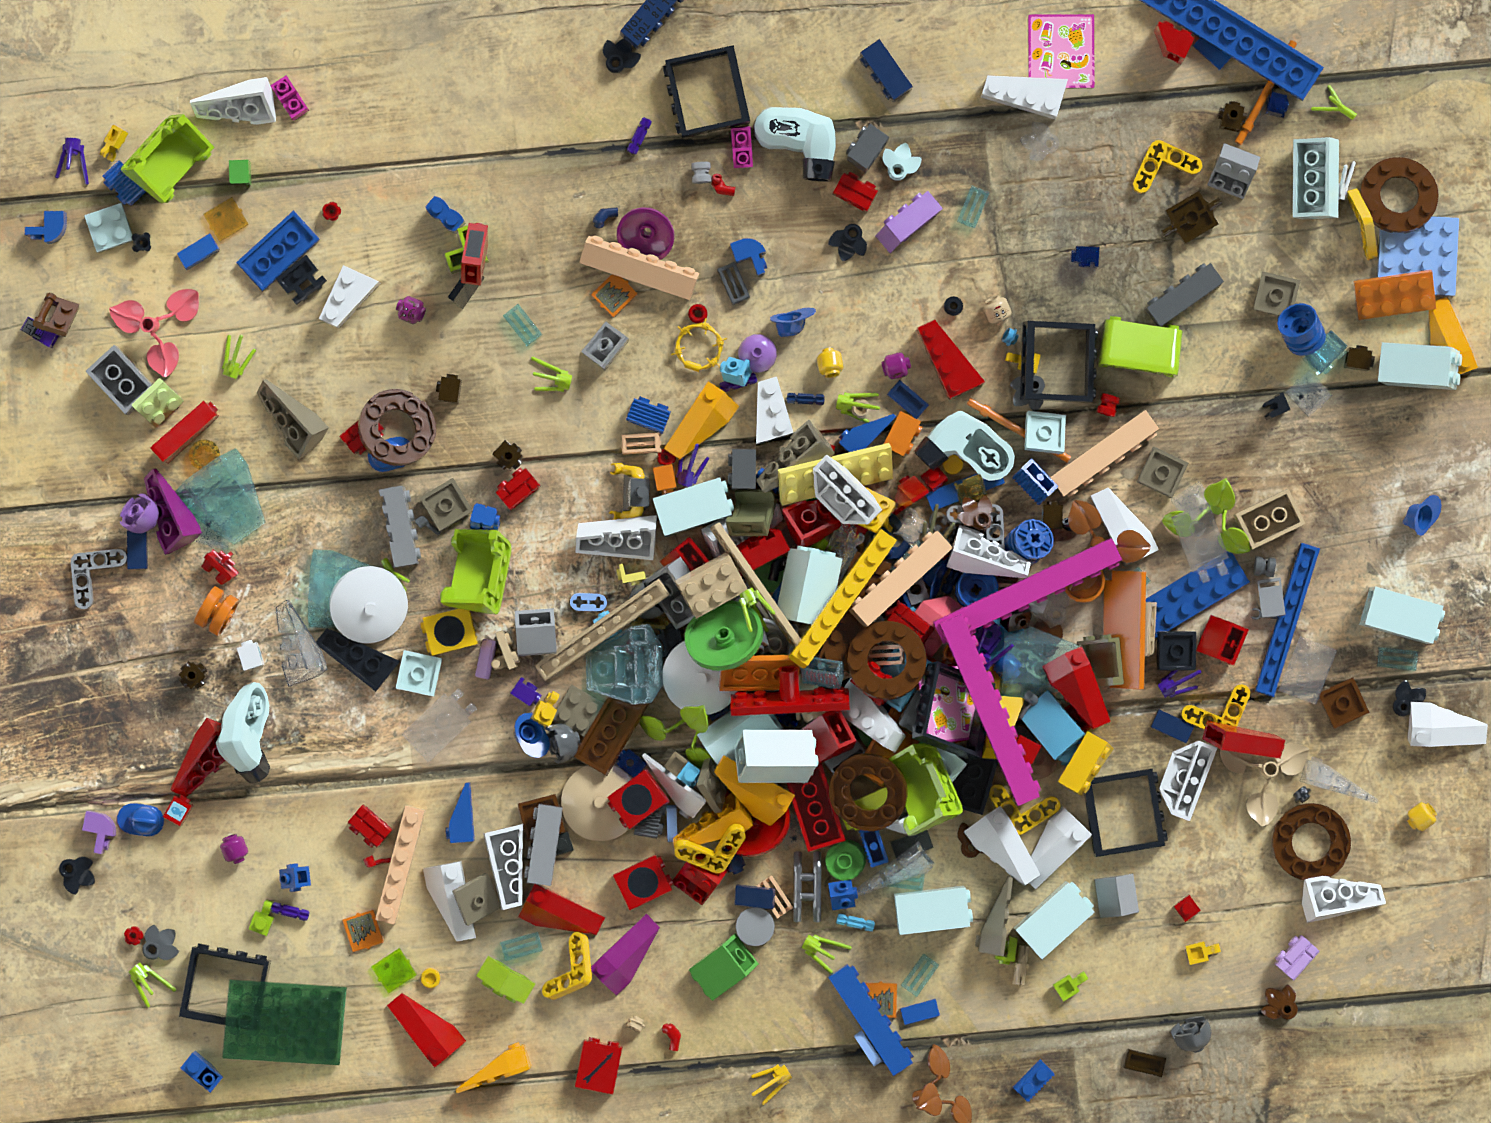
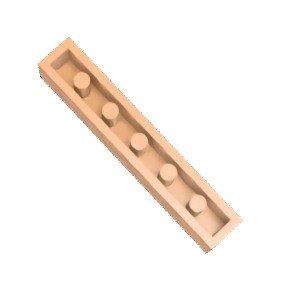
[579,236,699,300]
[1050,410,1159,498]
[849,531,953,628]
[375,805,426,925]

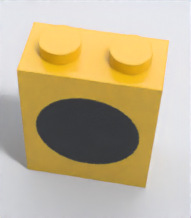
[420,609,479,656]

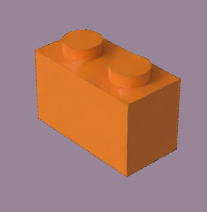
[884,411,922,457]
[653,464,677,495]

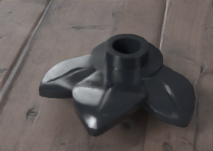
[603,38,641,73]
[828,224,867,261]
[1392,680,1426,717]
[59,856,95,895]

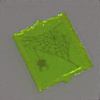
[371,948,417,994]

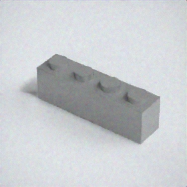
[524,804,563,886]

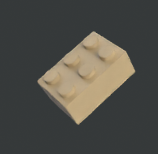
[1233,489,1306,550]
[675,552,747,619]

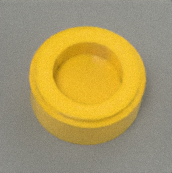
[943,455,963,475]
[421,968,440,988]

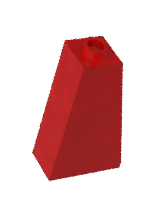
[150,401,219,464]
[1202,721,1285,759]

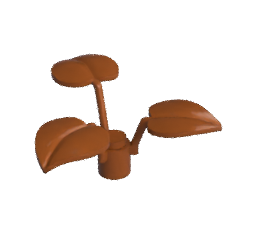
[1067,500,1151,592]
[912,1044,972,1123]

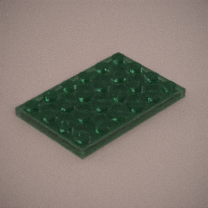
[222,979,347,1065]

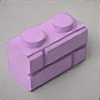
[1274,935,1320,980]

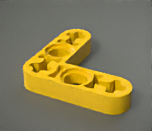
[1132,140,1202,194]
[1347,188,1378,260]
[1181,684,1250,730]
[989,785,1060,835]
[674,824,745,873]
[542,932,592,1000]

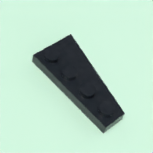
[315,628,400,692]

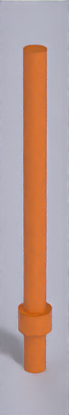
[1235,40,1297,145]
[967,398,1071,463]

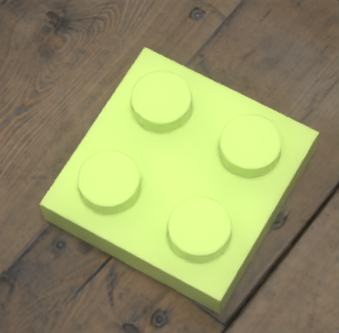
[132,378,184,428]

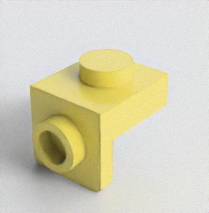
[616,564,646,586]

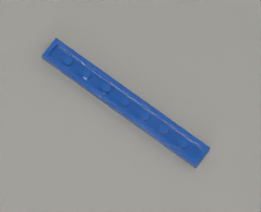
[1255,543,1320,697]

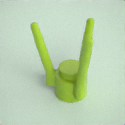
[222,335,256,379]
[531,357,572,392]
[836,392,880,423]
[739,588,775,633]
[801,934,852,974]
[128,962,176,1007]

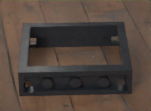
[662,45,750,138]
[1020,321,1098,403]
[912,661,996,760]
[1084,768,1168,857]
[179,943,271,1031]

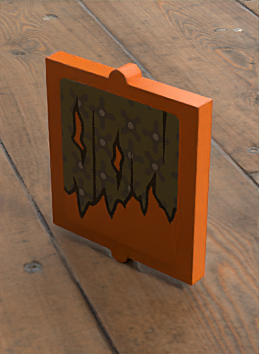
[591,274,638,318]
[343,910,384,952]
[865,981,897,1018]

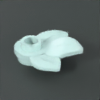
[882,143,922,181]

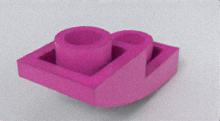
[270,75,309,121]
[731,126,753,168]

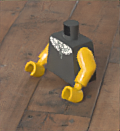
[609,463,650,520]

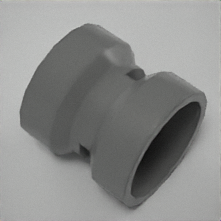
[1253,556,1276,577]

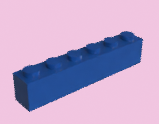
[828,964,914,1076]

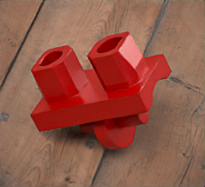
[201,549,239,585]

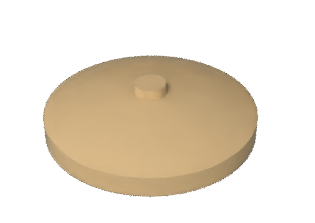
[561,765,632,841]

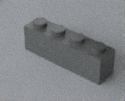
[1145,263,1224,327]

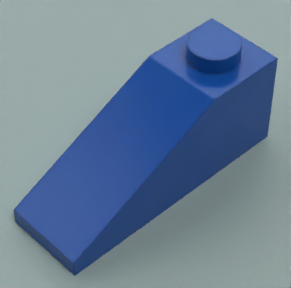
[839,414,896,453]
[446,782,475,843]

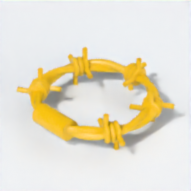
[671,318,727,372]

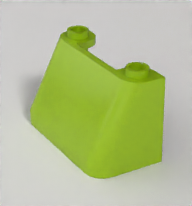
[121,114,215,203]
[1098,316,1183,378]
[440,529,511,614]
[888,743,963,836]

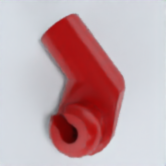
[711,173,736,196]
[662,1023,681,1051]

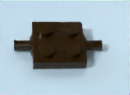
[1161,191,1223,244]

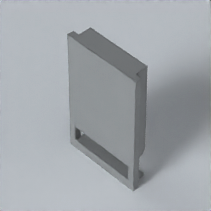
[1257,578,1286,618]

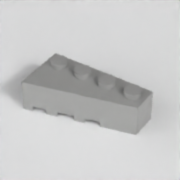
[379,486,421,568]

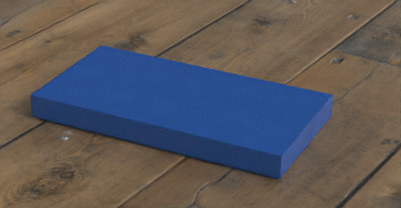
[236,210,320,292]

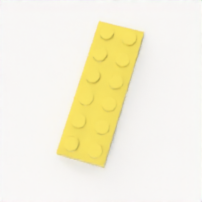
[778,443,893,506]

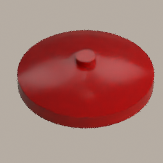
[719,789,790,857]

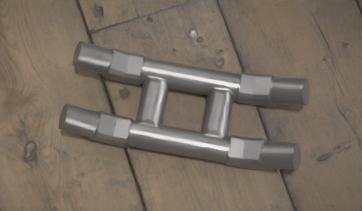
[793,851,821,922]

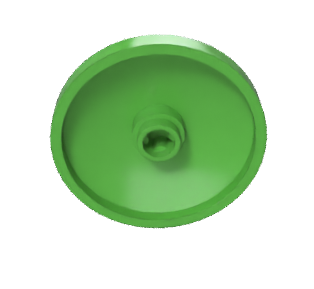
[685,601,763,671]

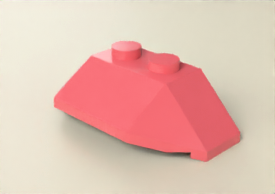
[914,595,963,660]

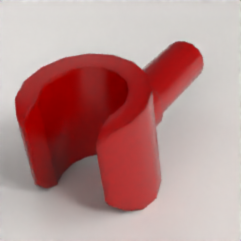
[363,855,391,867]

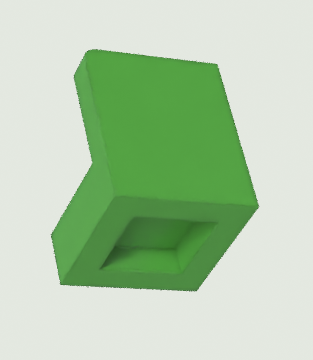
[229,160,251,185]

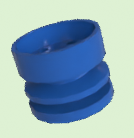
[1277,303,1326,356]
[1004,519,1054,566]
[955,573,998,607]

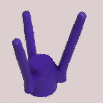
[55,138,89,185]
[676,444,709,487]
[976,629,1014,671]
[1158,670,1201,698]

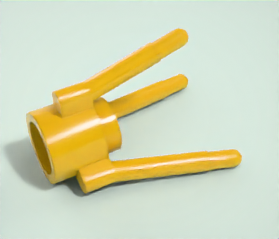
[751,1064,792,1105]

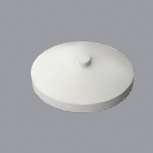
[329,566,408,643]
[662,641,738,715]

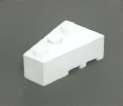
[319,265,381,328]
[756,377,793,445]

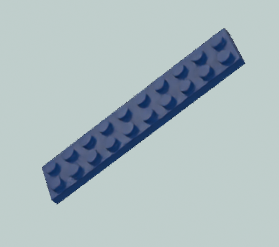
[1139,0,1324,101]

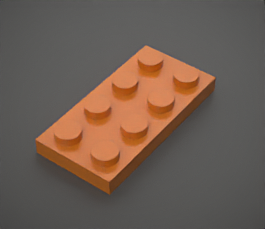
[1354,270,1436,320]
[719,655,800,691]

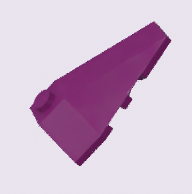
[144,468,202,555]
[591,913,660,996]

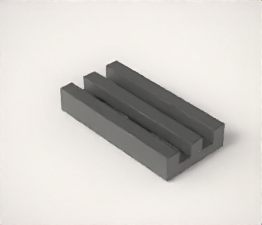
[717,262,750,305]

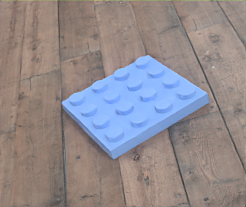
[1377,217,1459,296]

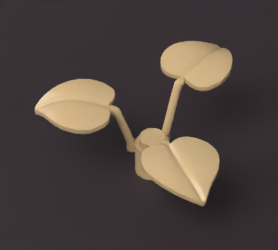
[1219,743,1310,827]

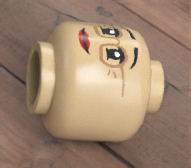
[983,295,1012,326]

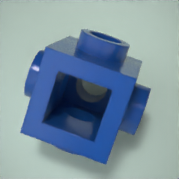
[279,863,311,892]
[828,880,858,910]

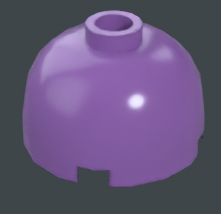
[738,334,777,373]
[120,494,159,534]

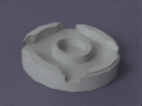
[736,907,775,946]

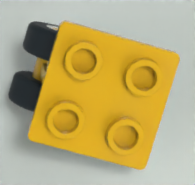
[858,487,902,539]

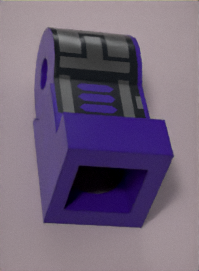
[20,317,60,348]

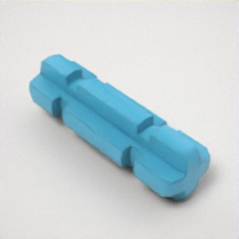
[836,914,875,931]

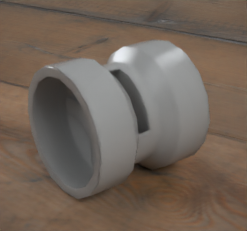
[691,162,712,184]

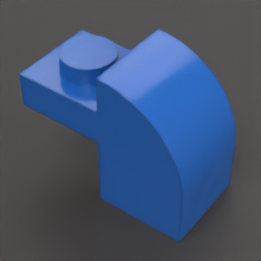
[25,211,67,244]
[730,238,767,276]

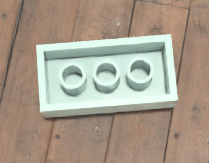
[1293,137,1339,220]

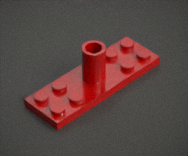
[731,665,850,716]

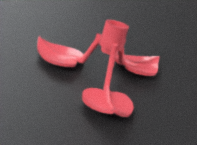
[109,289,199,377]

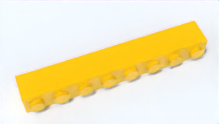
[788,529,897,669]

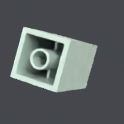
[1378,342,1462,390]
[653,477,734,537]
[778,546,842,624]
[1359,586,1445,644]
[697,711,783,765]
[734,730,818,783]
[1013,881,1094,959]
[894,886,973,935]

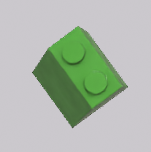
[689,933,759,1001]

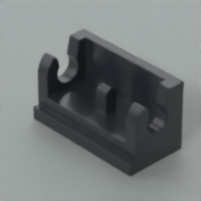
[1262,392,1291,421]

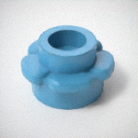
[1002,328,1019,346]

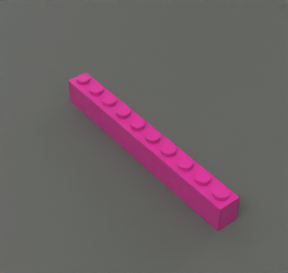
[933,538,1122,644]
[939,614,1041,806]

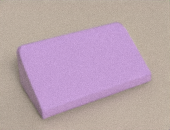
[475,639,497,679]

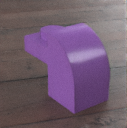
[82,810,116,854]

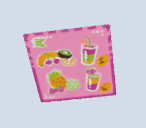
[1028,14,1095,88]
[919,666,975,742]

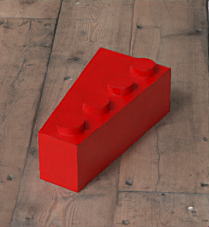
[916,320,985,400]
[721,529,790,577]

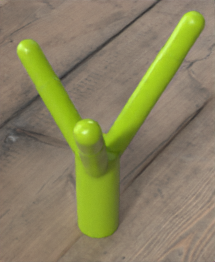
[1311,85,1357,120]
[381,558,410,591]

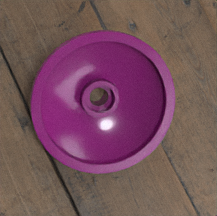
[617,207,675,260]

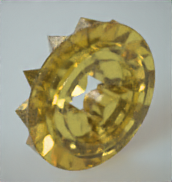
[189,439,220,471]

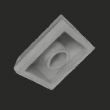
[581,322,629,370]
[1094,873,1139,918]

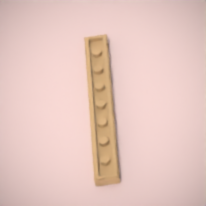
[710,522,800,649]
[534,579,670,681]

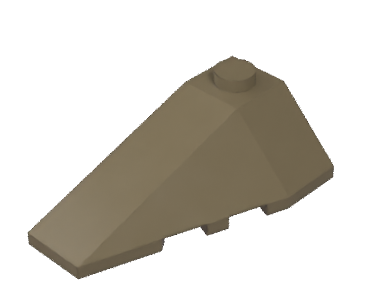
[756,420,835,493]

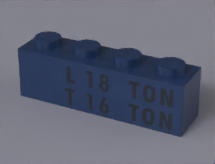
[620,0,684,50]

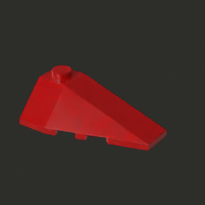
[892,475,929,516]
[782,499,844,547]
[1042,646,1111,730]
[171,718,226,797]
[518,884,606,935]
[387,993,466,1068]

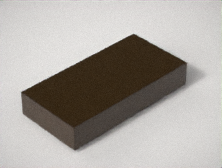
[1123,1049,1167,1077]

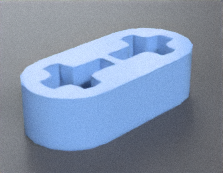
[570,593,607,611]
[667,805,677,842]
[854,1030,882,1066]

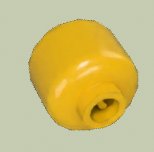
[817,348,844,378]
[1407,802,1437,831]

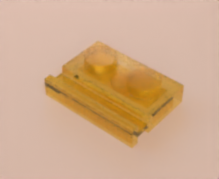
[954,474,987,505]

